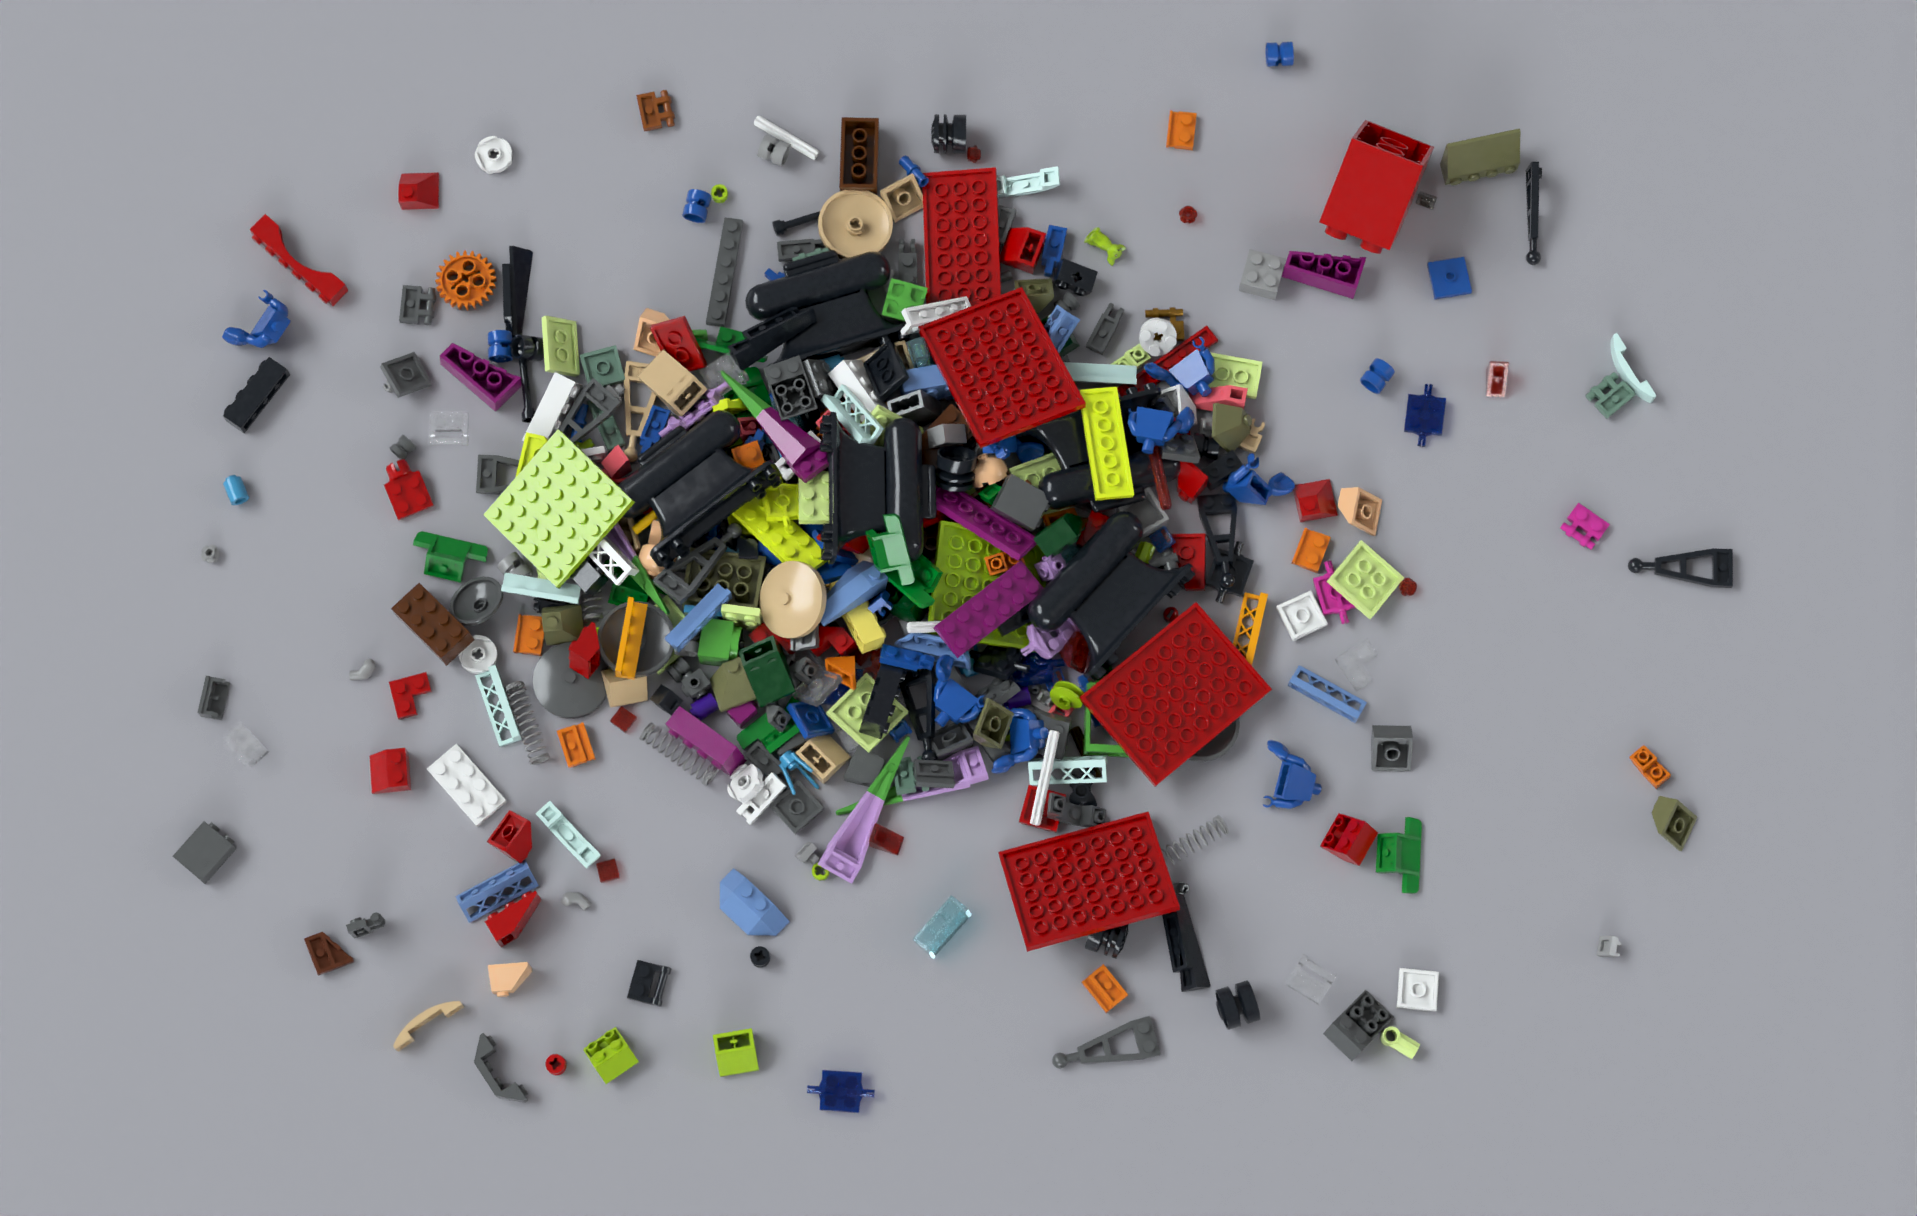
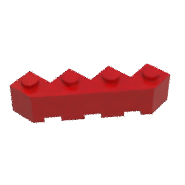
[748,623,858,657]

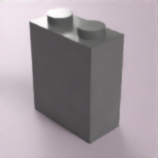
[887,389,943,427]
[990,474,1050,531]
[172,821,236,884]

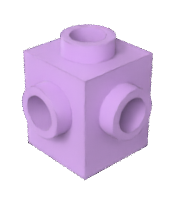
[1034,553,1066,582]

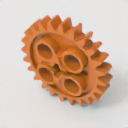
[435,250,497,311]

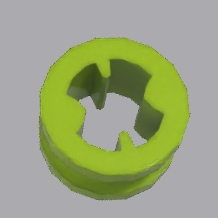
[711,184,728,203]
[812,862,830,881]

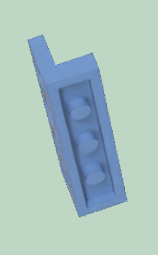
[1044,305,1080,353]
[664,583,732,653]
[1288,665,1367,723]
[455,860,539,923]

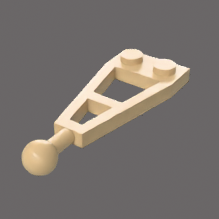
[624,361,657,462]

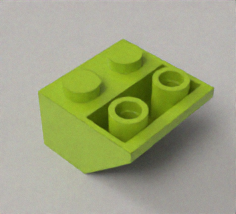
[583,1027,639,1084]
[713,1028,759,1077]

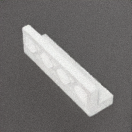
[900,296,971,336]
[589,536,640,586]

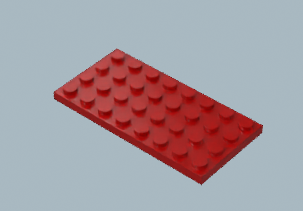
[922,167,1002,306]

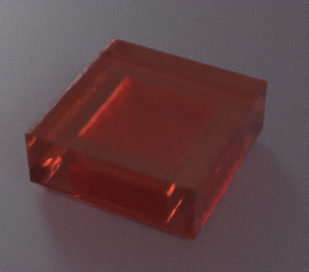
[610,706,637,734]
[596,858,620,883]

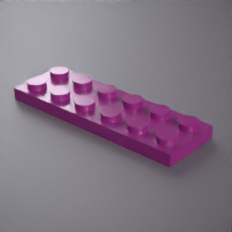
[936,486,1037,561]
[933,561,1043,658]

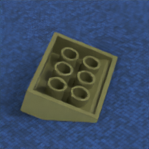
[1440,128,1521,185]
[682,547,766,609]

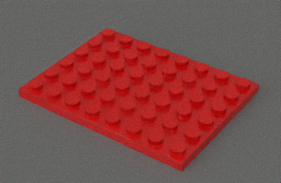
[918,287,1086,448]
[1080,602,1272,787]
[998,811,1180,952]

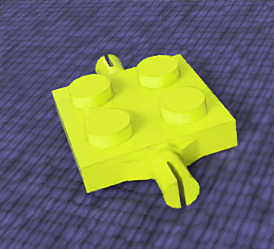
[762,474,799,531]

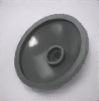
[449,576,503,626]

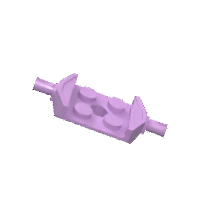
[658,381,729,438]
[1021,618,1083,659]

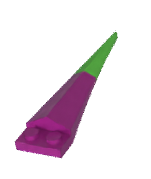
[721,371,828,483]

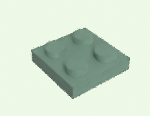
[580,345,625,388]

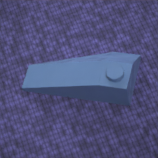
[820,561,888,626]

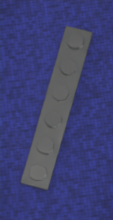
[706,217,743,327]

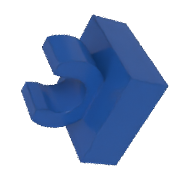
[868,590,893,616]

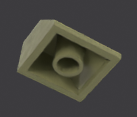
[1014,278,1054,314]
[1212,403,1252,453]
[541,604,584,645]
[710,657,757,713]
[973,698,1014,749]
[1651,796,1697,851]

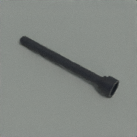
[772,211,820,236]
[519,359,536,423]

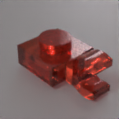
[863,647,881,680]

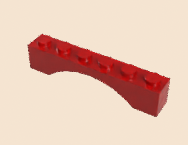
[249,214,348,306]

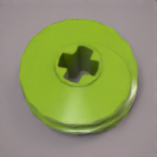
[1050,681,1084,710]

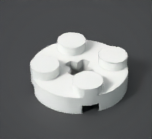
[475,136,513,174]
[1139,318,1177,356]
[458,635,498,674]
[727,764,764,804]

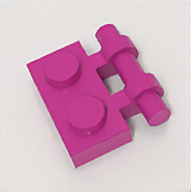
[1560,503,1610,550]

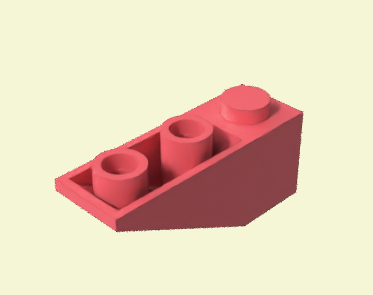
[1189,385,1248,411]

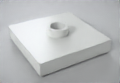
[1276,590,1328,641]
[1396,968,1439,1012]

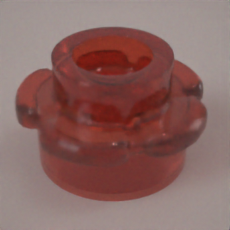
[967,145,981,163]
[1179,206,1197,224]
[1399,578,1417,596]

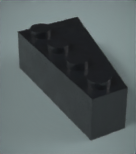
[859,663,907,739]

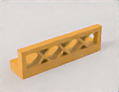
[1233,592,1268,665]
[615,597,648,680]

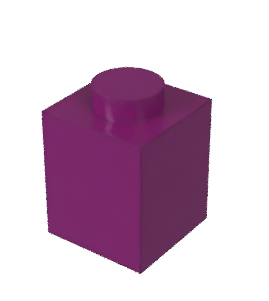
[727,700,758,728]

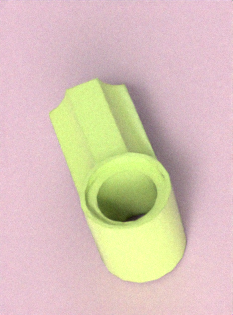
[1380,1027,1420,1059]

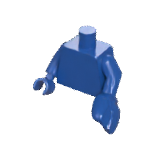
[222,290,291,348]
[1144,336,1215,397]
[1128,406,1195,454]
[983,435,1045,464]
[1223,453,1295,505]
[933,654,986,727]
[991,706,1049,773]
[1263,740,1322,809]

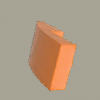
[984,552,1026,576]
[1629,745,1671,789]

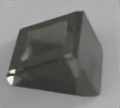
[1416,191,1437,209]

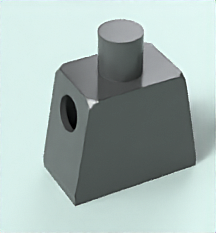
[844,744,886,787]

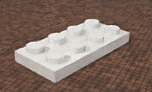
[427,744,507,827]

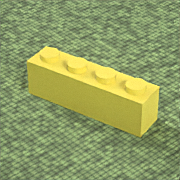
[830,581,886,654]

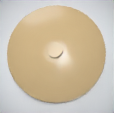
[818,190,893,259]
[759,561,827,639]

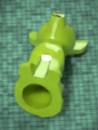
[1084,227,1126,266]

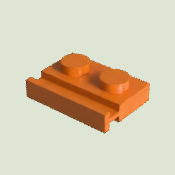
[1166,110,1197,150]
[731,440,765,468]
[1291,528,1331,573]
[513,614,544,656]
[557,722,595,768]
[1081,964,1128,1013]

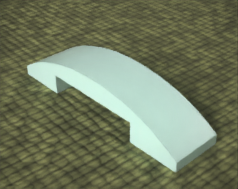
[997,166,1060,197]
[1610,333,1656,403]
[535,801,601,869]

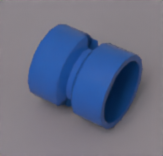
[1265,42,1294,67]
[682,189,711,223]
[488,330,513,363]
[1360,358,1395,394]

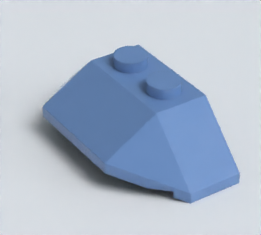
[894,633,971,670]
[720,868,790,936]

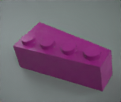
[1282,251,1367,299]
[439,343,522,412]
[665,706,747,776]

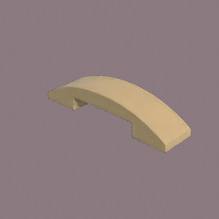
[393,1001,464,1052]

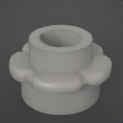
[201,545,220,563]

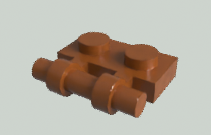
[636,90,675,132]

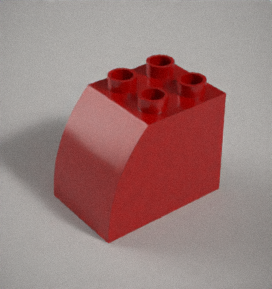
[1319,120,1434,254]

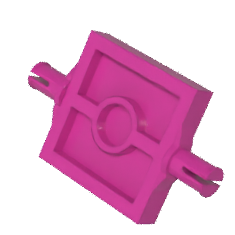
[1313,560,1356,624]

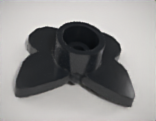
[1069,770,1097,806]

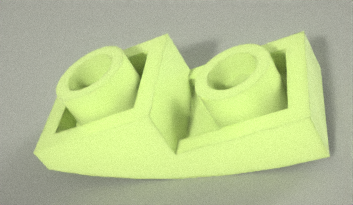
[1111,343,1151,370]

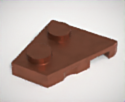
[304,931,354,976]

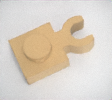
[1238,418,1265,454]

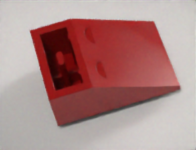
[484,891,541,948]

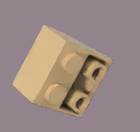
[796,735,851,784]

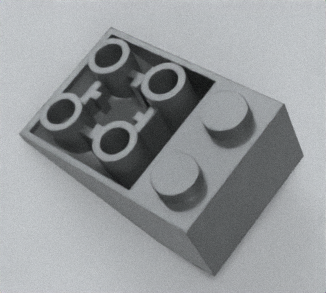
[763,356,818,421]
[1323,990,1394,1061]

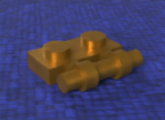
[1145,307,1184,341]

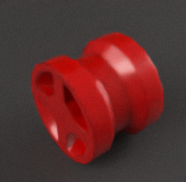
[545,1054,567,1076]

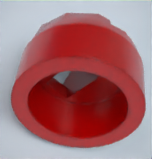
[1163,607,1179,623]

